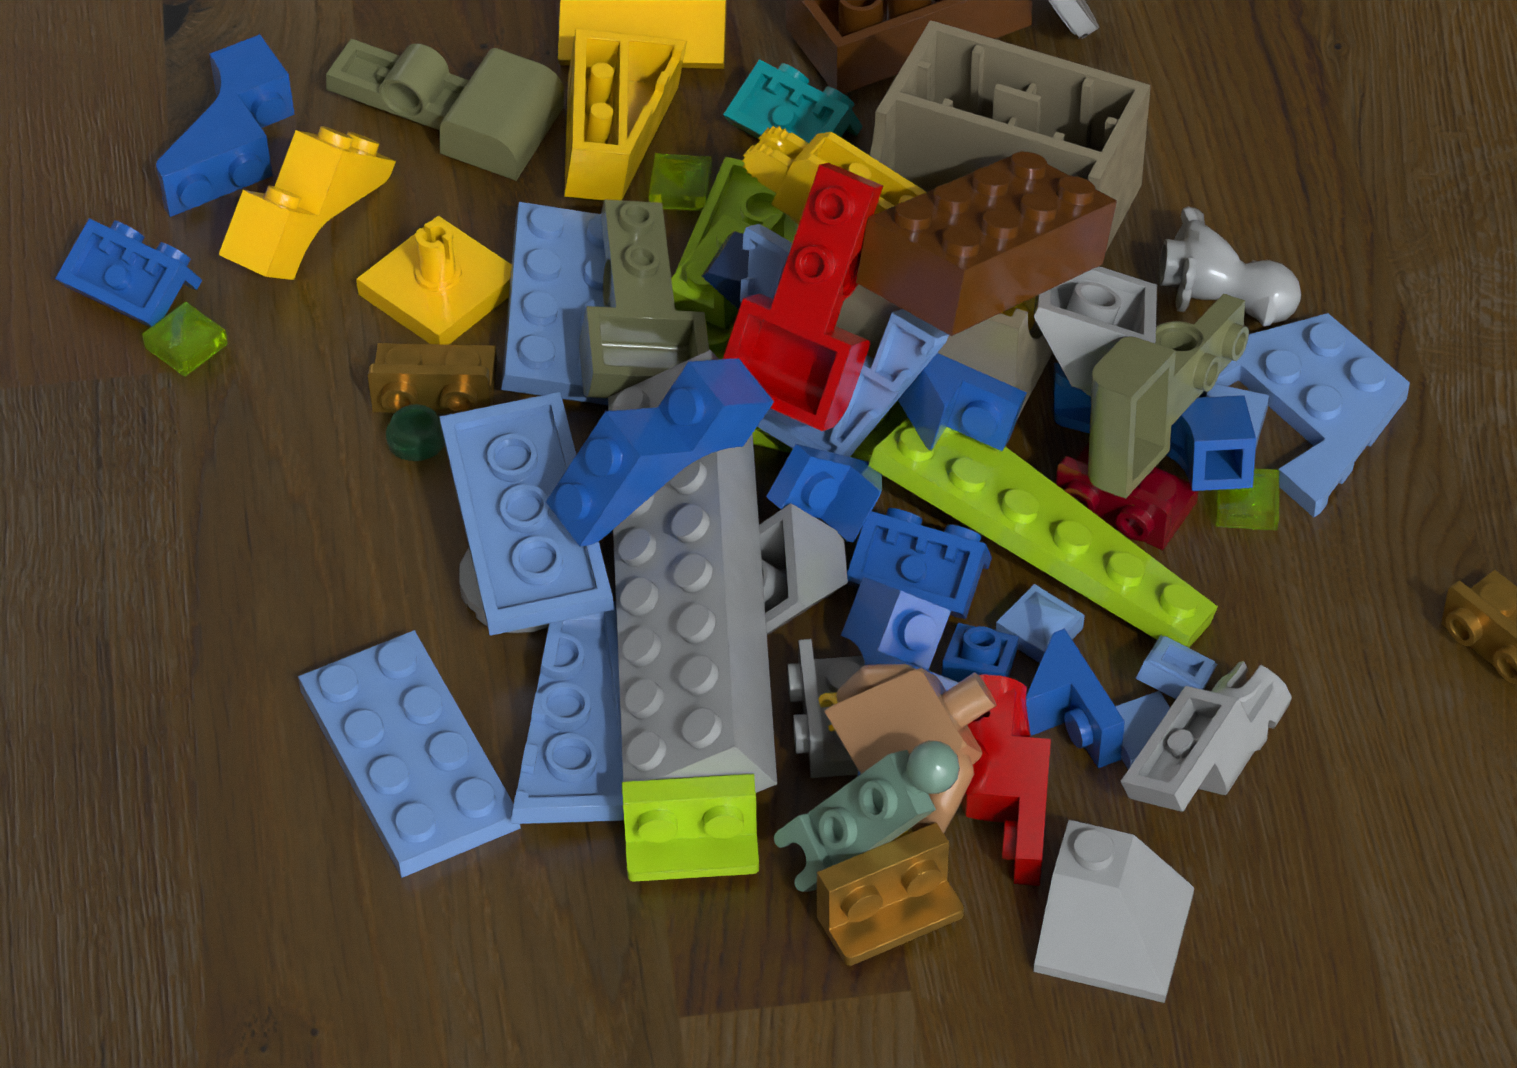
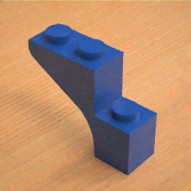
[156,34,295,217]
[546,358,774,546]
[1052,363,1256,491]
[841,577,959,777]

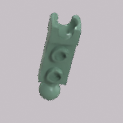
[774,740,960,892]

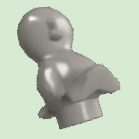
[1159,206,1301,326]

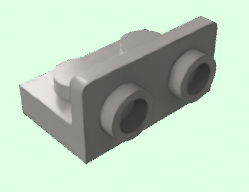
[787,639,865,778]

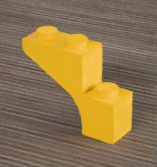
[219,126,396,280]

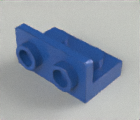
[55,218,202,330]
[847,508,992,619]

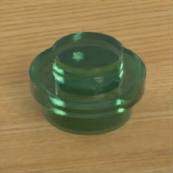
[386,404,445,461]

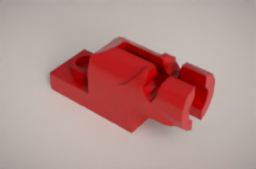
[961,674,1051,886]

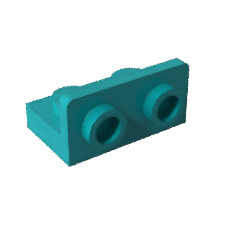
[723,59,863,143]

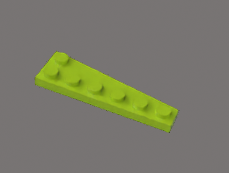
[868,418,1218,648]

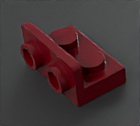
[1056,443,1198,551]

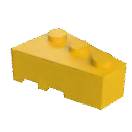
[564,28,687,201]

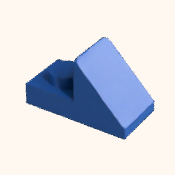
[898,353,1027,451]
[766,444,882,542]
[1026,628,1125,768]

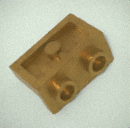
[368,343,497,414]
[1441,570,1517,684]
[817,822,964,966]

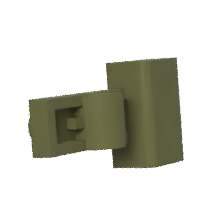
[326,39,564,181]
[579,200,709,398]
[1088,294,1249,499]

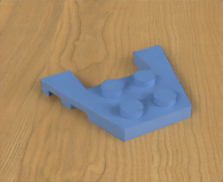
[740,224,949,457]
[1198,313,1410,518]

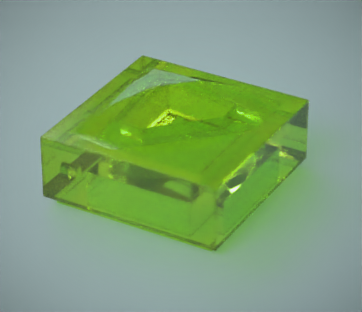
[649,153,712,211]
[142,302,228,377]
[1216,468,1279,530]

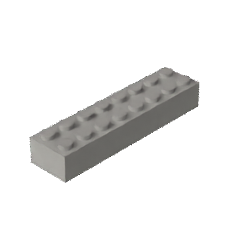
[608,350,777,793]

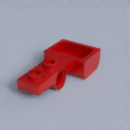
[723,163,883,431]

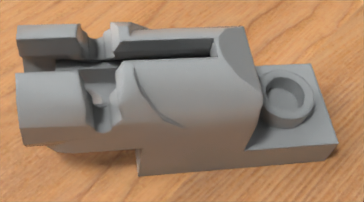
[1121,661,1292,812]

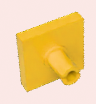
[356,216,512,345]

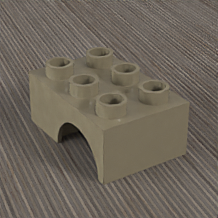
[836,20,1151,419]

